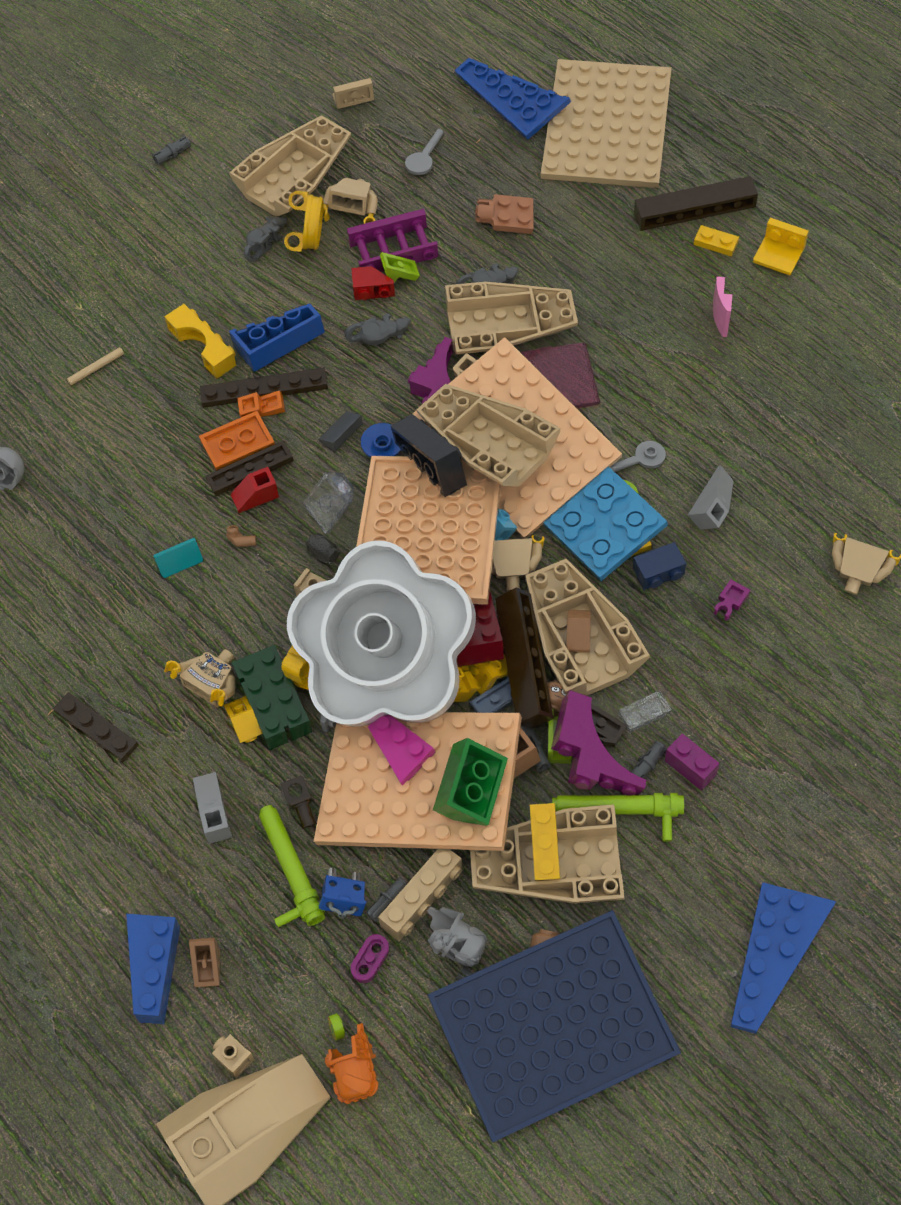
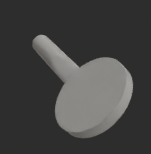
[405,129,444,175]
[610,441,666,472]

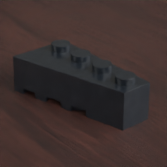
[390,414,467,497]

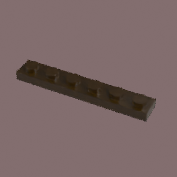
[200,367,328,408]

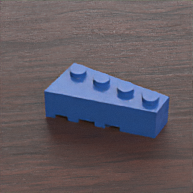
[229,304,325,372]
[126,914,180,1024]

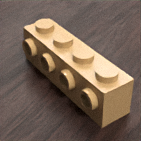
[378,849,463,942]

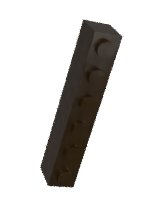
[634,176,758,231]
[495,587,554,729]

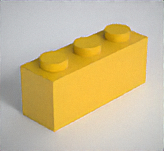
[530,803,560,881]

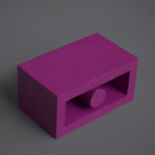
[665,734,719,791]

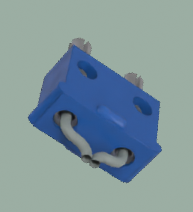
[319,868,366,918]

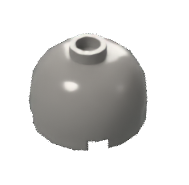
[0,446,25,490]

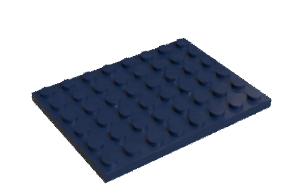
[427,910,681,1143]

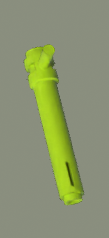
[552,793,684,842]
[259,805,325,928]

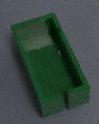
[232,645,312,751]

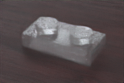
[618,690,671,733]

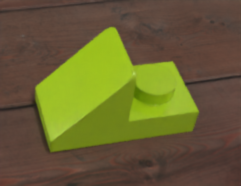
[380,252,420,283]

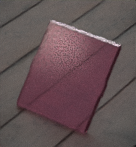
[520,343,600,408]

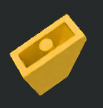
[224,696,262,743]

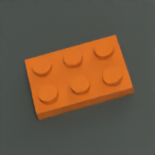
[199,411,275,471]

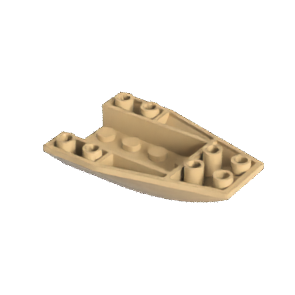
[229,115,351,217]
[445,282,578,355]
[416,384,560,487]
[525,559,650,696]
[470,805,624,904]
[156,1054,331,1205]

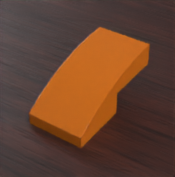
[237,390,285,417]

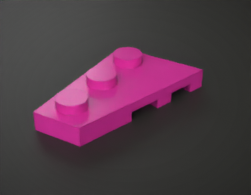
[368,715,436,786]

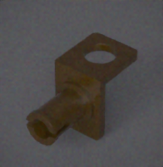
[281,776,317,829]

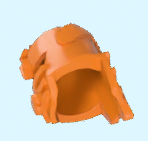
[325,1023,379,1104]

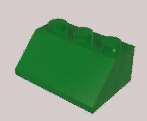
[433,738,508,826]

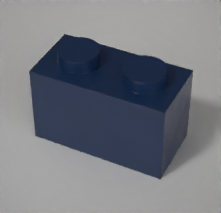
[632,542,686,590]

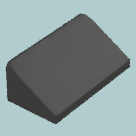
[318,411,363,452]

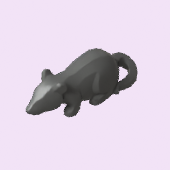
[244,216,288,262]
[456,263,519,284]
[344,313,411,345]

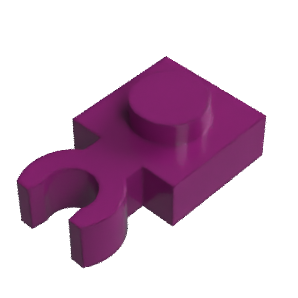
[714,579,750,621]

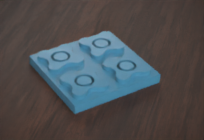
[543,466,668,581]

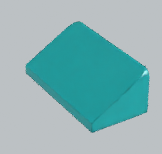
[153,538,203,578]

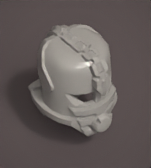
[427,907,487,967]

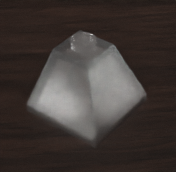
[302,472,354,534]

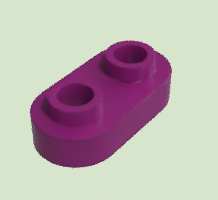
[351,934,389,983]

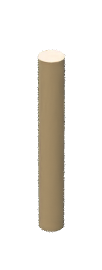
[67,347,124,386]

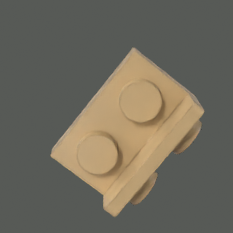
[333,78,374,109]

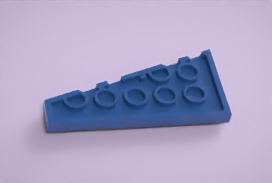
[455,58,571,140]
[730,882,836,1034]

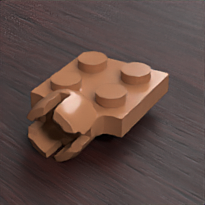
[475,194,534,234]

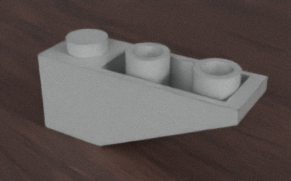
[688,466,733,530]
[193,772,232,844]

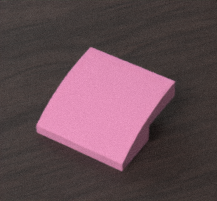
[713,277,732,337]

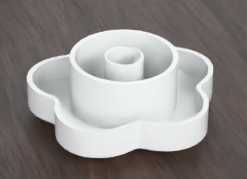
[287,541,476,727]

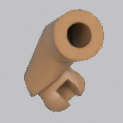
[226,525,257,547]

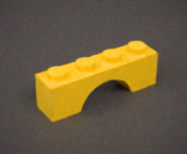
[164,304,237,379]

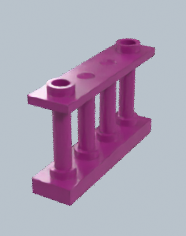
[347,209,438,272]

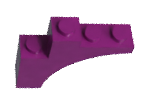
[408,337,453,404]
[551,690,647,795]

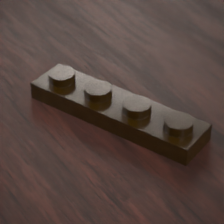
[206,441,294,497]
[53,692,139,763]

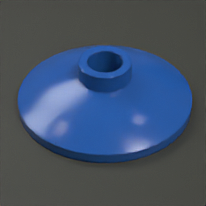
[361,423,401,458]

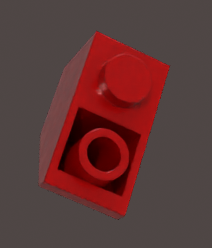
[351,266,395,300]
[230,467,279,513]

